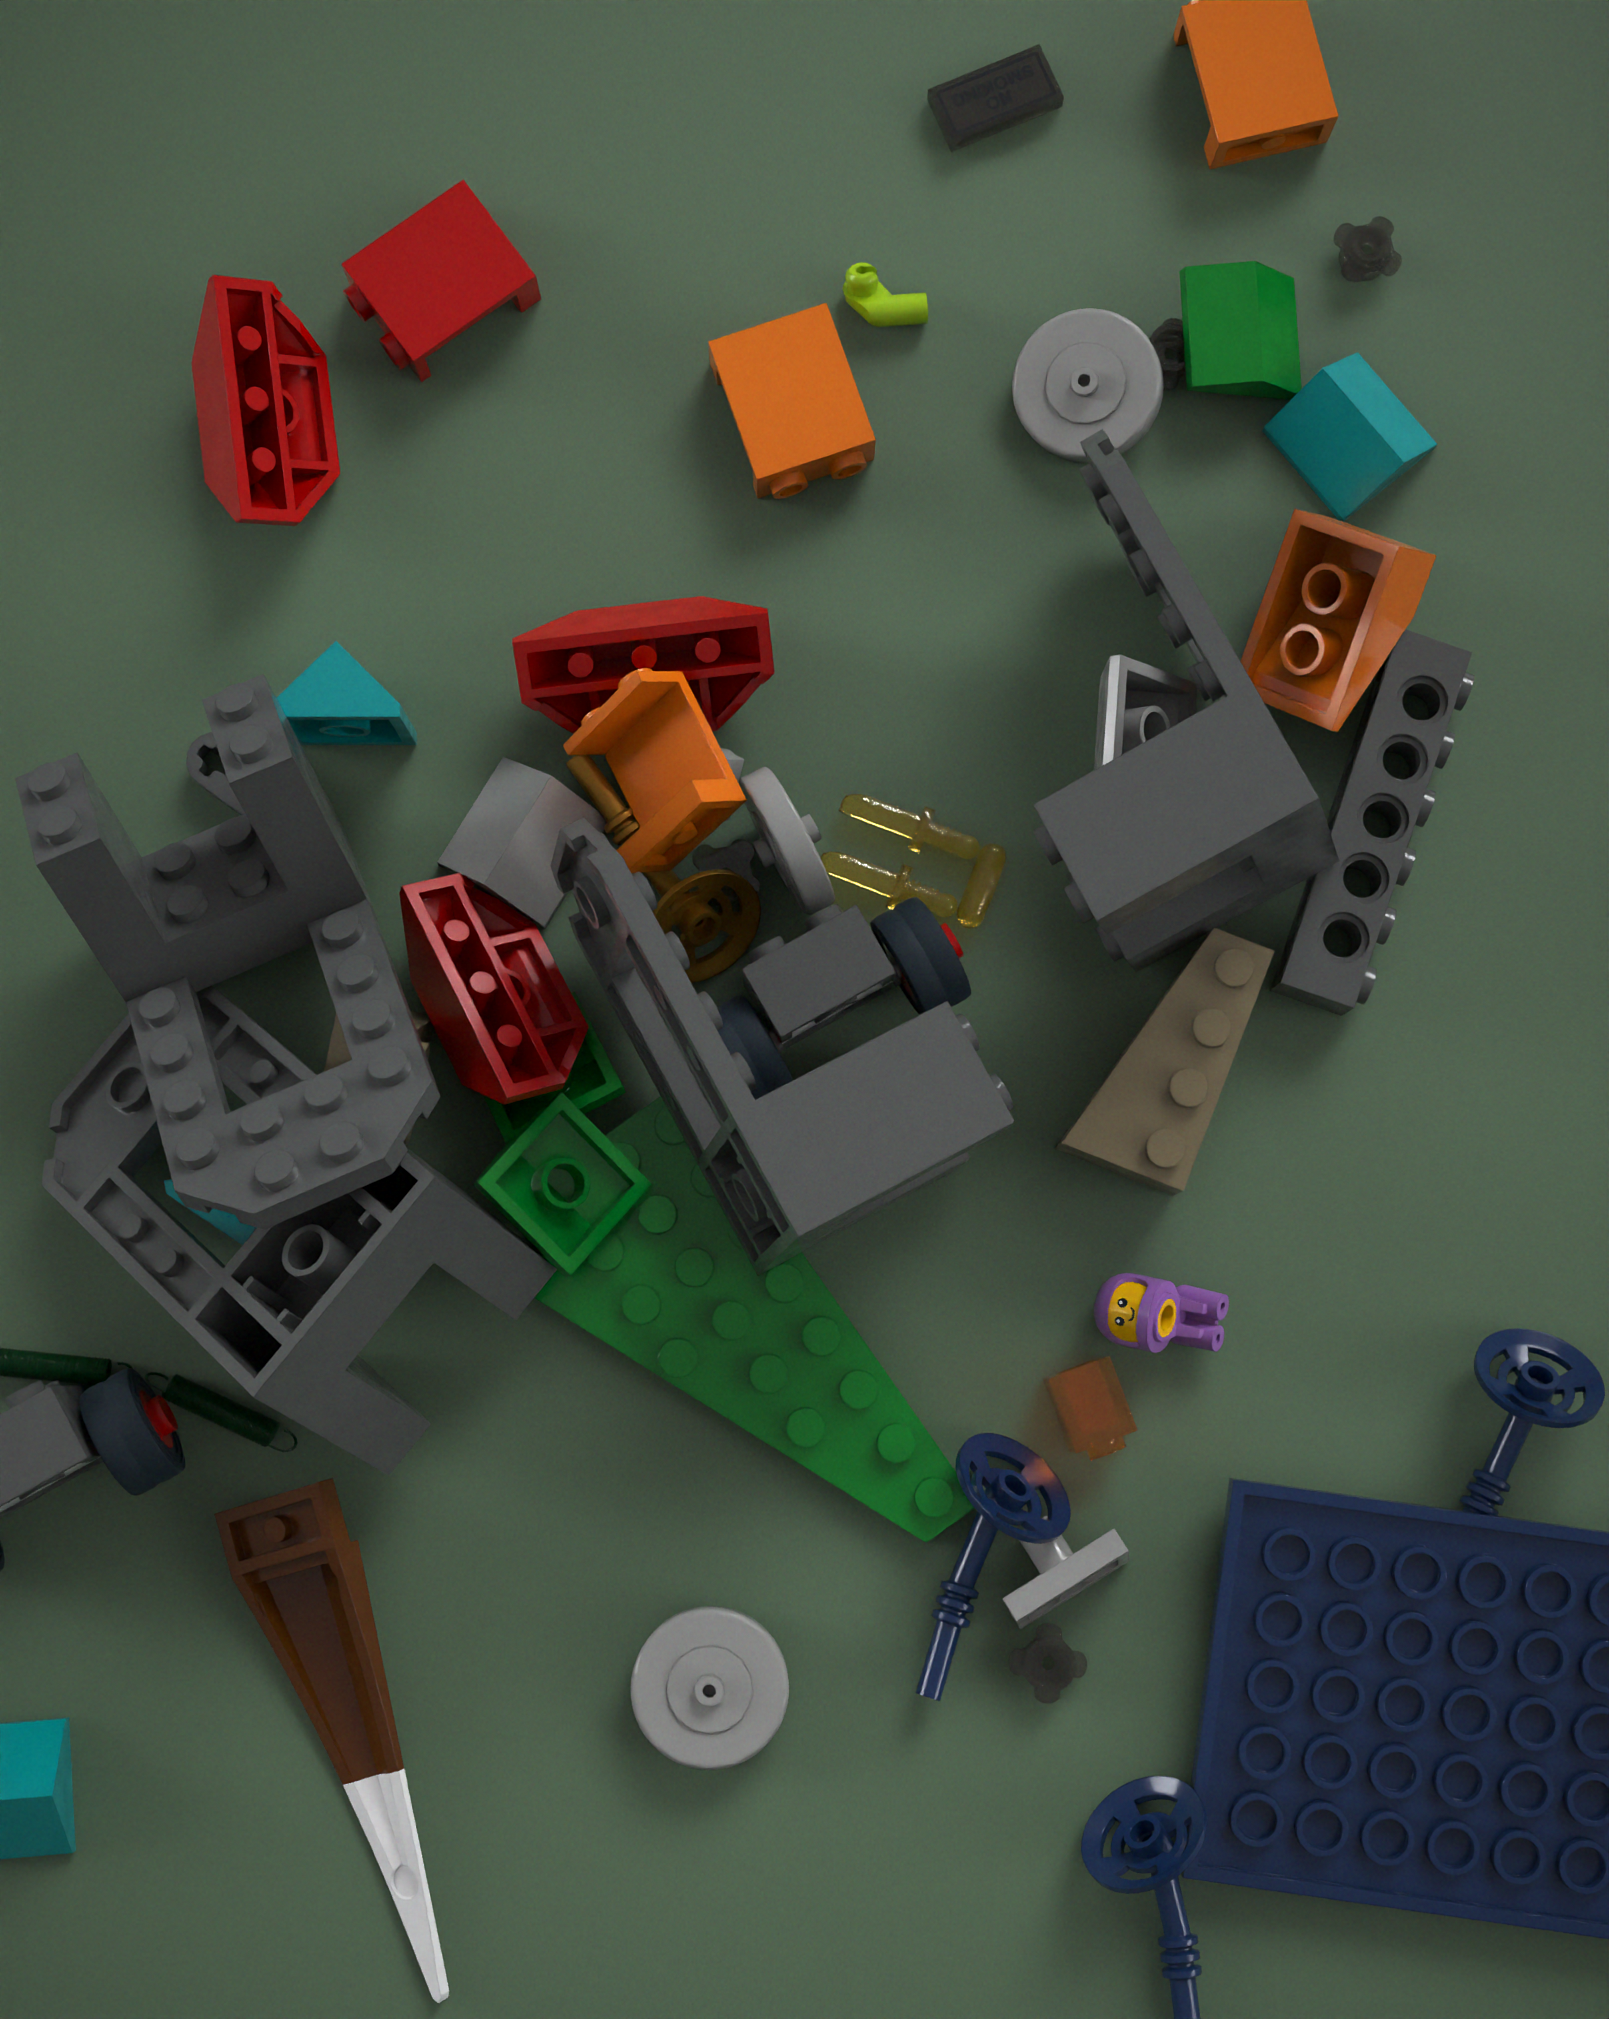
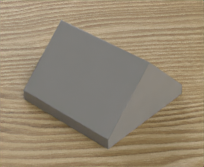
[1094,654,1197,770]
[437,757,607,928]

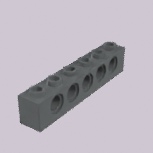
[1270,629,1474,1016]

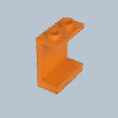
[1173,0,1339,169]
[708,302,876,499]
[563,668,747,873]

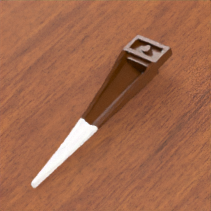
[214,1478,449,2003]

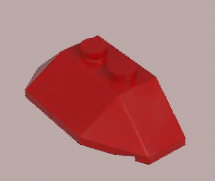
[191,275,340,526]
[512,596,775,734]
[399,873,589,1104]

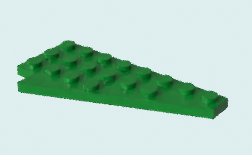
[534,1096,974,1543]

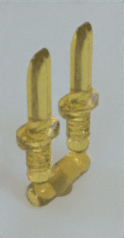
[820,794,1007,929]

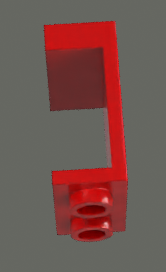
[341,179,541,383]

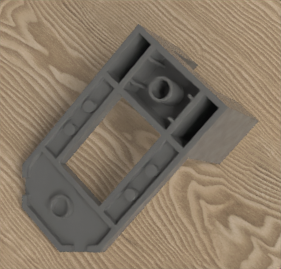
[1033,429,1339,972]
[15,674,441,1229]
[550,817,1015,1275]
[42,986,557,1476]

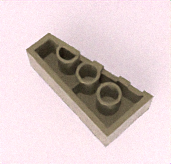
[1054,927,1274,1196]

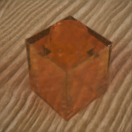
[1043,1356,1138,1460]

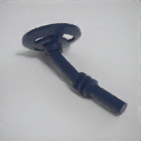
[1460,1328,1605,1515]
[915,1433,1071,1701]
[1081,1776,1207,2019]

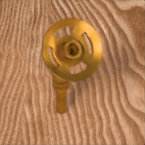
[565,755,761,983]

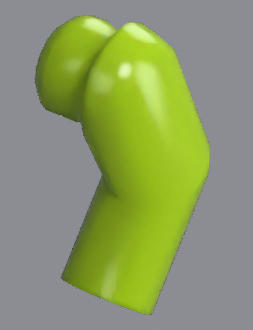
[842,262,928,327]

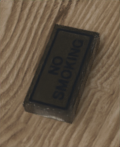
[927,44,1064,152]

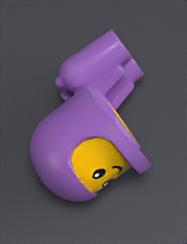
[1094,1273,1229,1353]

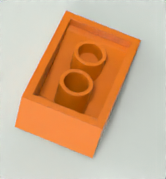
[1240,508,1437,732]

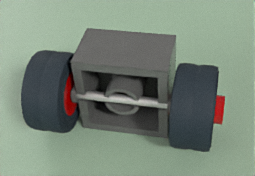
[717,897,971,1100]
[0,1368,186,1571]

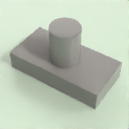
[1002,1516,1130,1630]

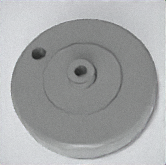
[1012,308,1164,463]
[739,766,835,916]
[631,1606,789,1770]

